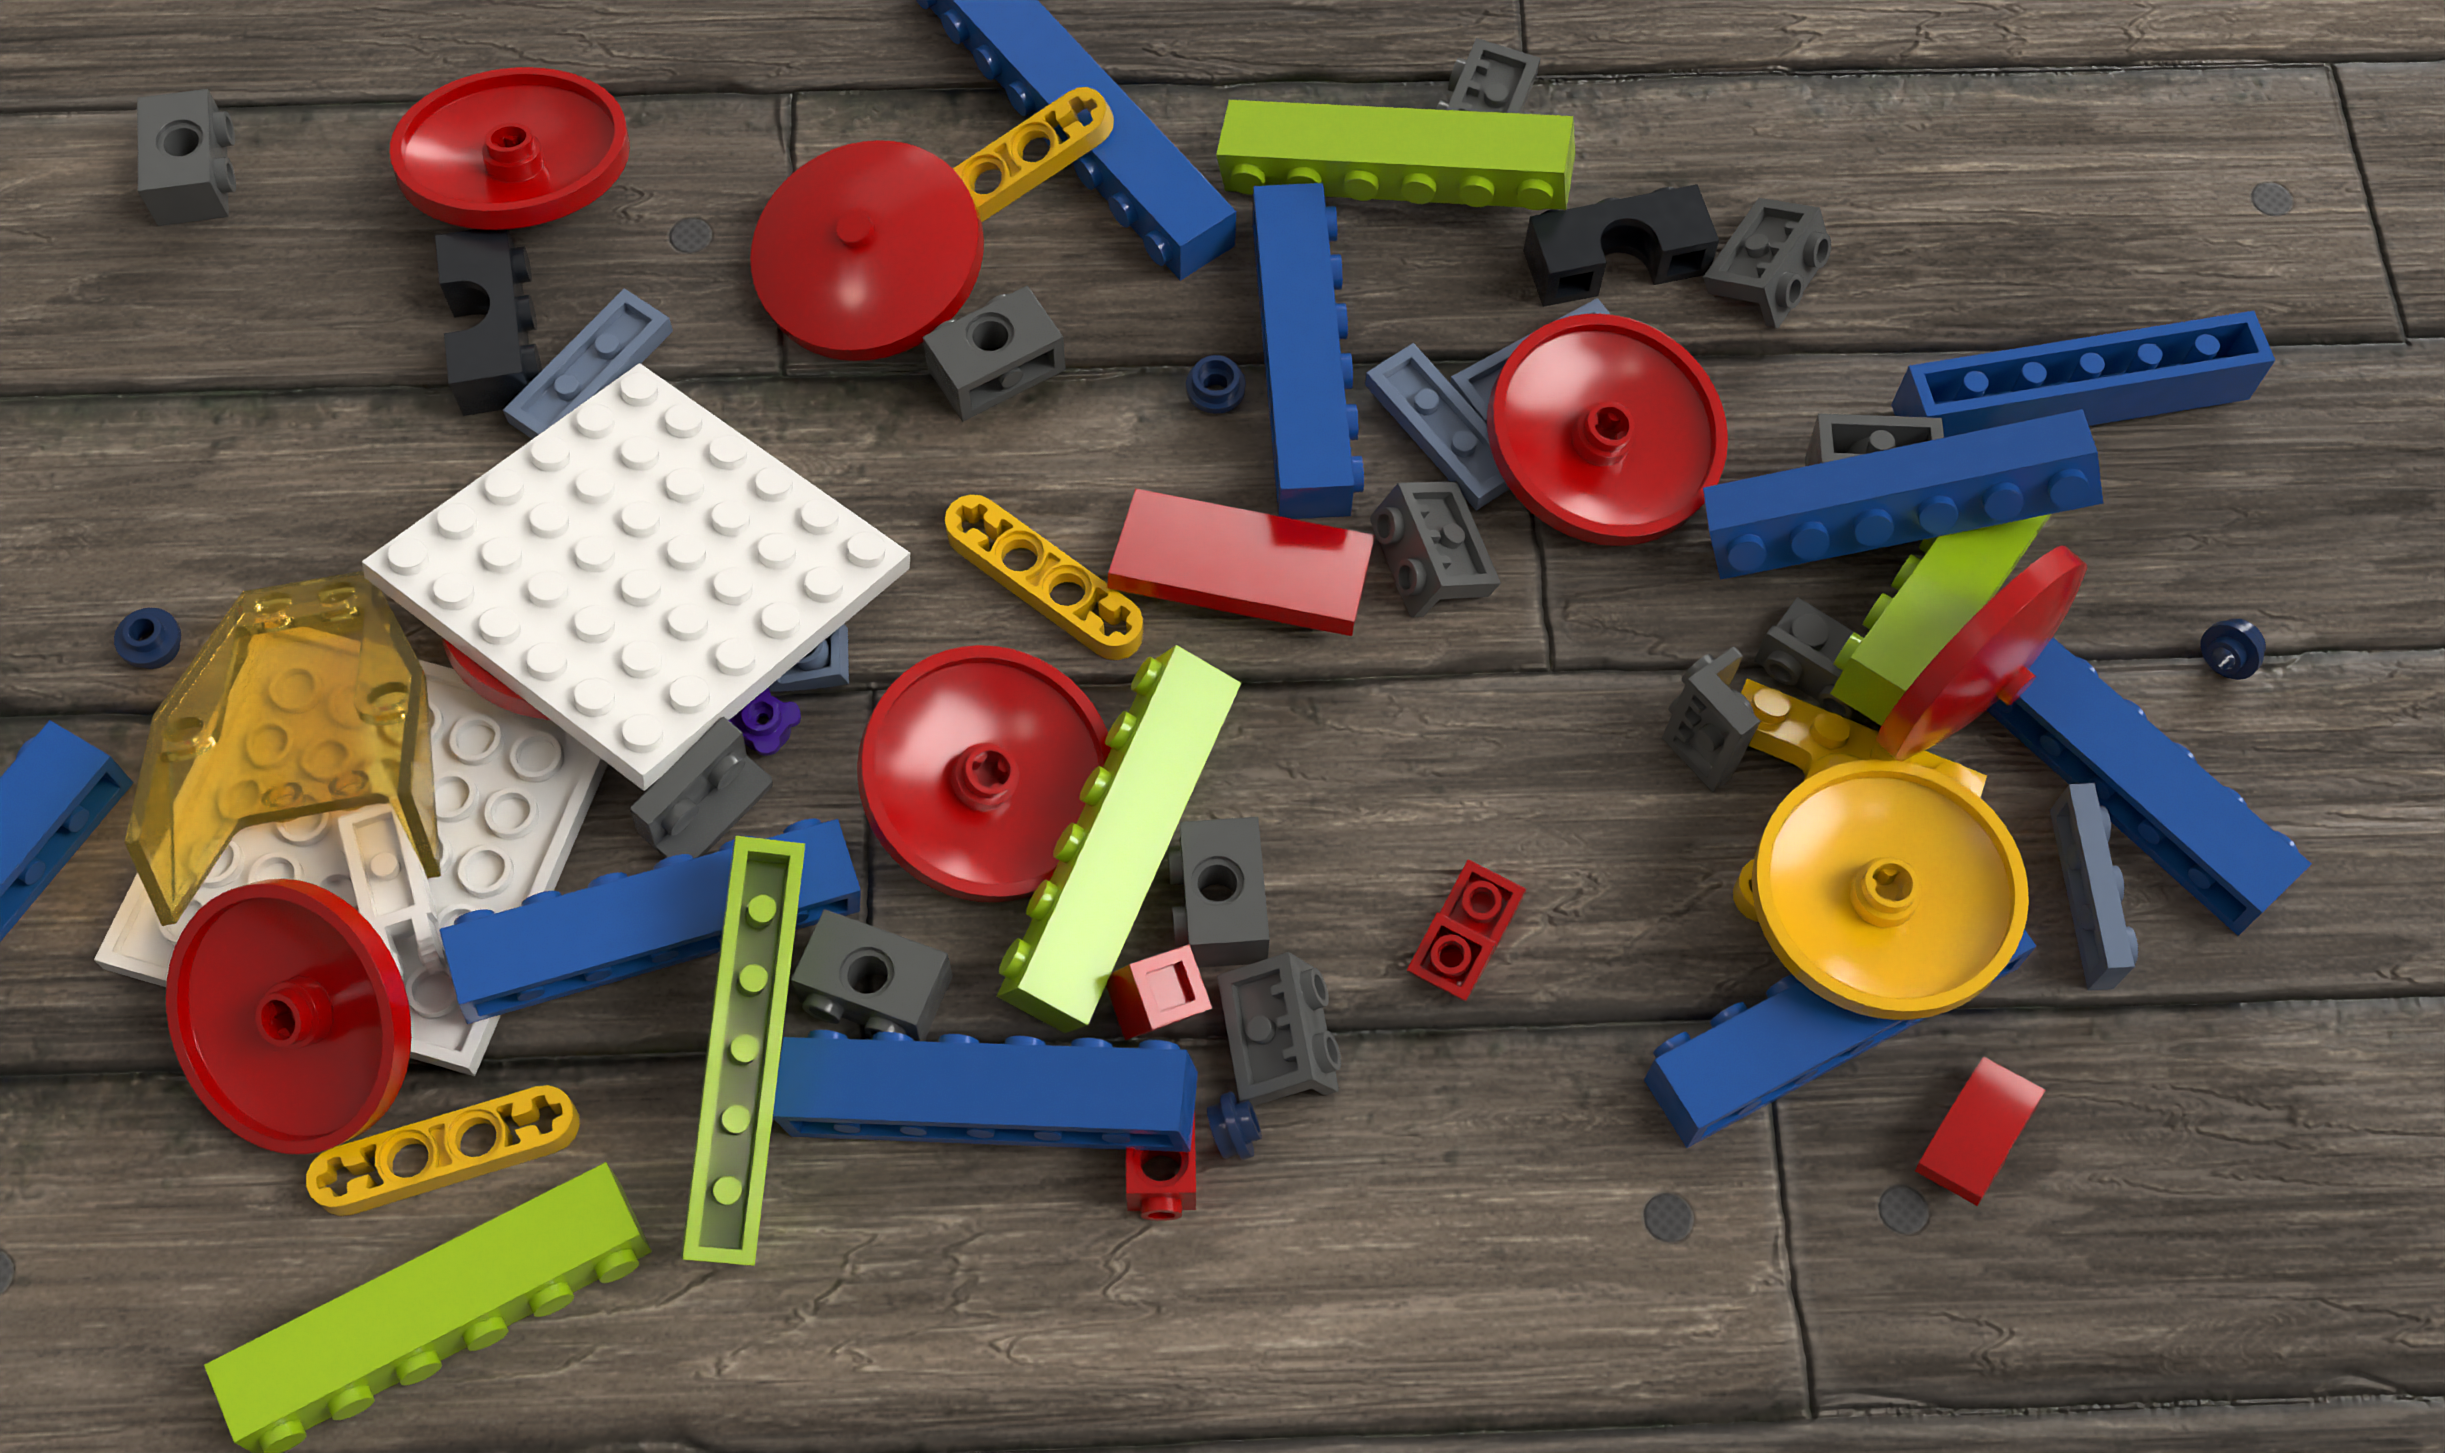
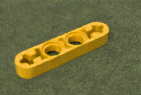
[953,87,1114,222]
[945,494,1143,660]
[306,1085,580,1216]

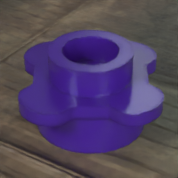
[728,688,801,756]

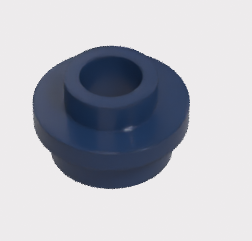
[1186,355,1246,414]
[114,608,181,669]
[2200,619,2266,680]
[1207,1092,1262,1160]

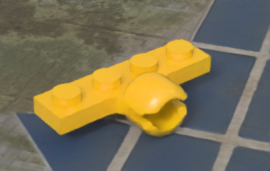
[1741,678,1987,798]

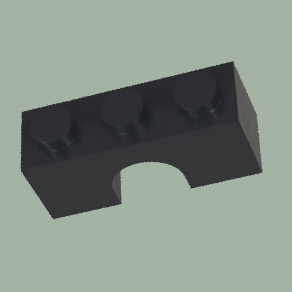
[1523,184,1719,307]
[435,229,542,416]

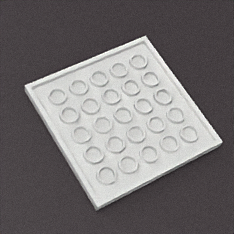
[362,363,910,791]
[94,618,608,1076]

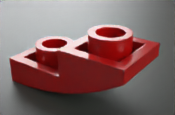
[1407,859,1526,1002]
[1915,1057,2046,1206]

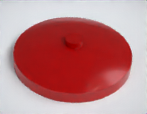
[389,67,630,230]
[750,140,984,361]
[1487,313,1728,546]
[1876,546,2088,761]
[857,645,1112,902]
[166,878,412,1154]

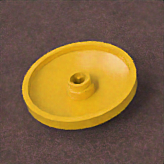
[1752,759,2029,1020]

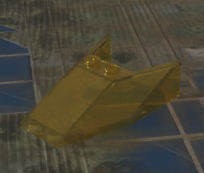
[124,571,441,926]

